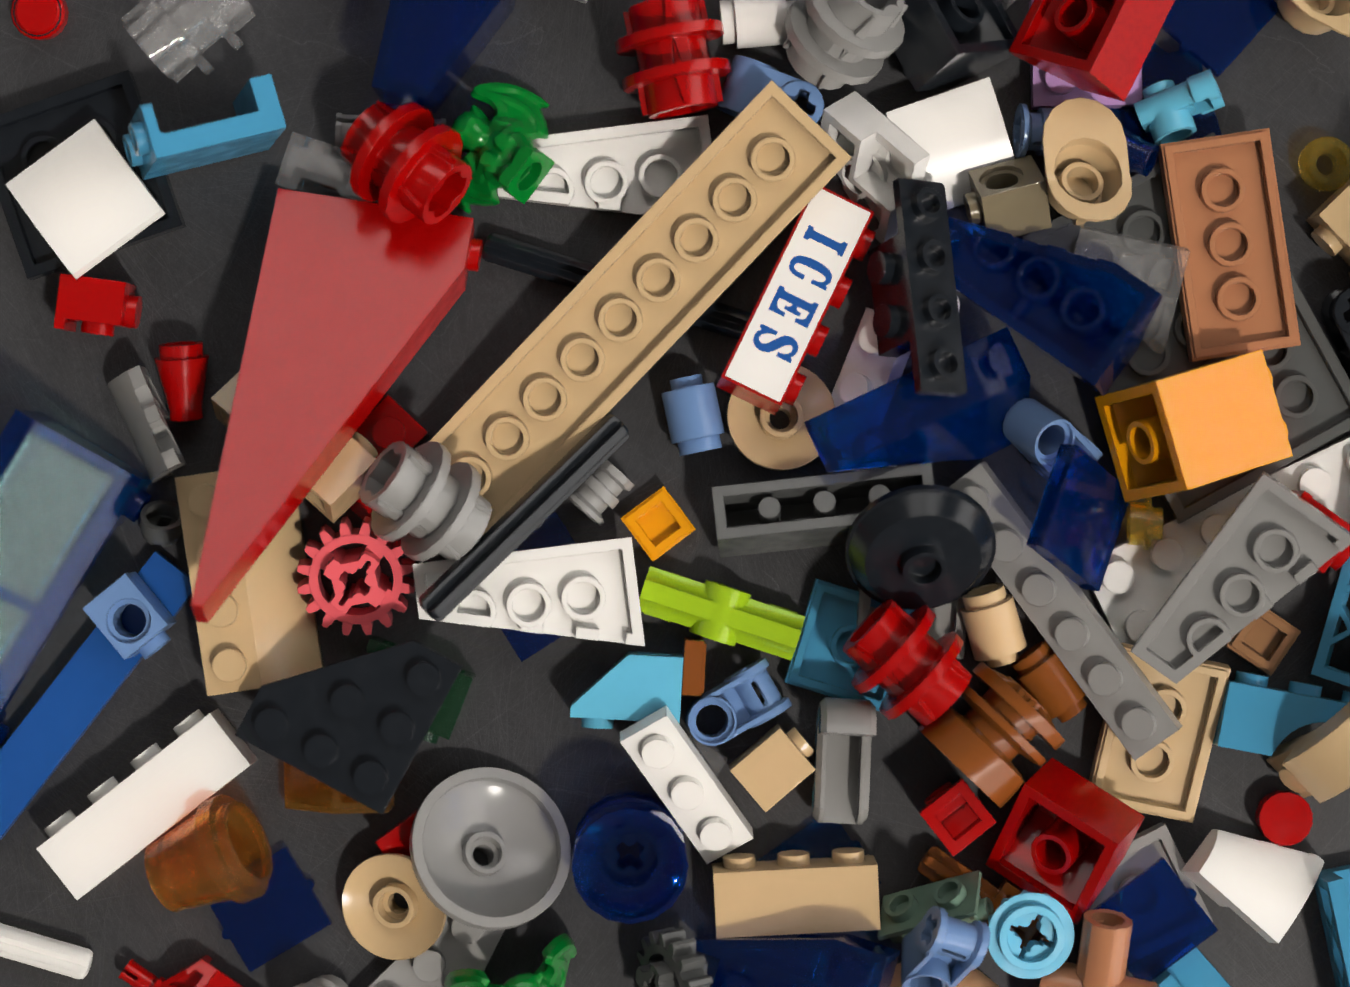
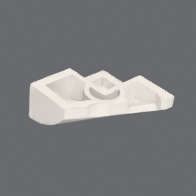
[820,91,930,244]
[1181,829,1325,943]

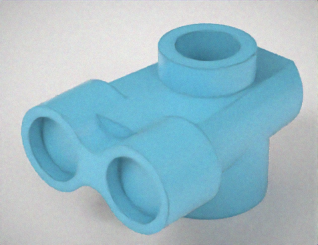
[1133,69,1225,146]

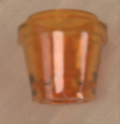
[144,794,273,912]

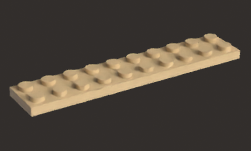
[430,80,852,537]

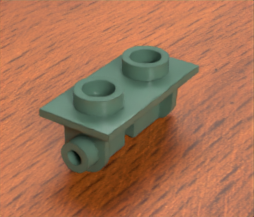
[877,870,995,944]

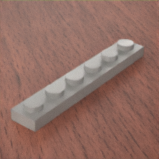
[949,461,1182,761]

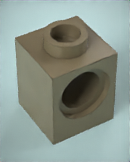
[963,155,1052,244]

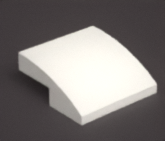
[884,77,1015,210]
[5,119,166,279]

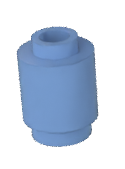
[661,374,725,456]

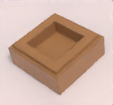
[1224,610,1301,676]

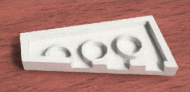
[497,115,711,216]
[412,537,645,647]

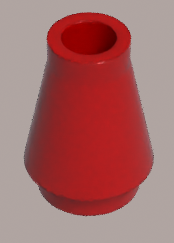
[154,341,209,422]

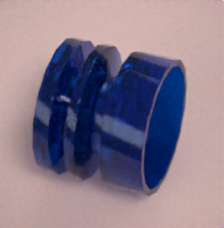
[571,790,689,924]

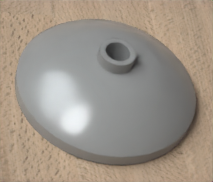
[409,767,571,930]

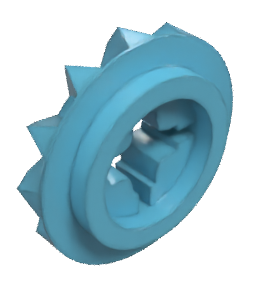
[988,890,1075,979]

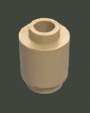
[960,583,1027,668]

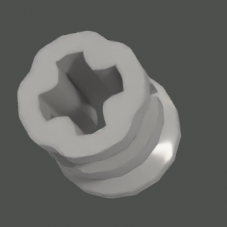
[568,460,634,526]

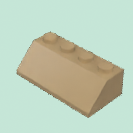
[175,471,323,696]

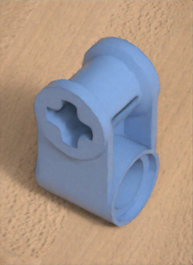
[716,55,824,124]
[1003,398,1103,496]
[685,657,792,746]
[901,906,990,987]

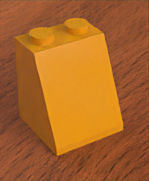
[1094,349,1293,502]

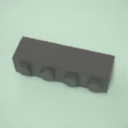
[712,463,934,558]

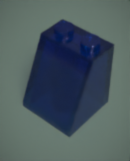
[371,0,516,113]

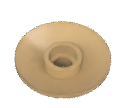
[727,366,836,471]
[342,853,447,960]

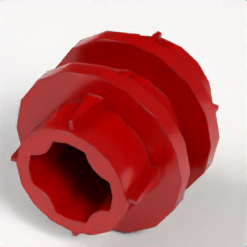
[615,0,732,119]
[340,101,473,225]
[843,598,972,726]

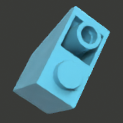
[570,651,683,729]

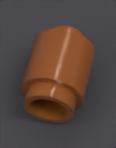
[1011,639,1088,723]

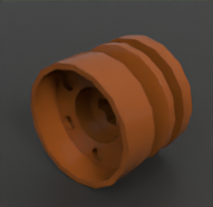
[917,661,1066,808]

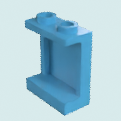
[122,73,287,180]

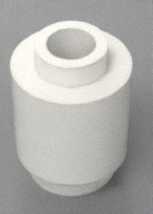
[719,0,796,49]

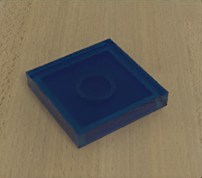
[1026,444,1129,591]

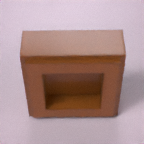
[682,637,707,696]

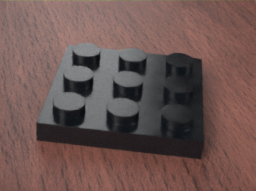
[0,70,186,280]

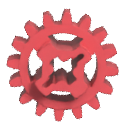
[297,516,416,636]

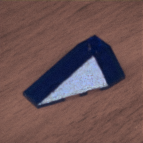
[948,217,1163,396]
[804,327,1031,473]

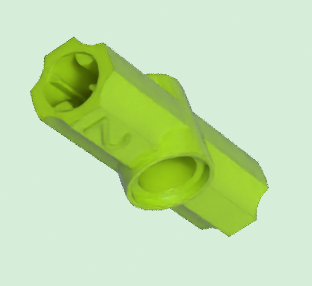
[639,565,805,661]

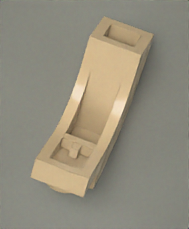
[1266,701,1350,803]

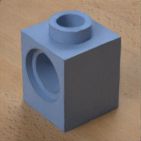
[82,571,177,660]

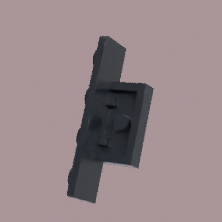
[867,178,967,397]

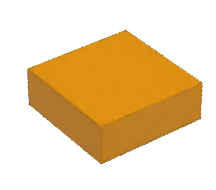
[620,486,696,561]

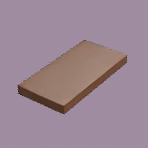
[1157,128,1301,362]

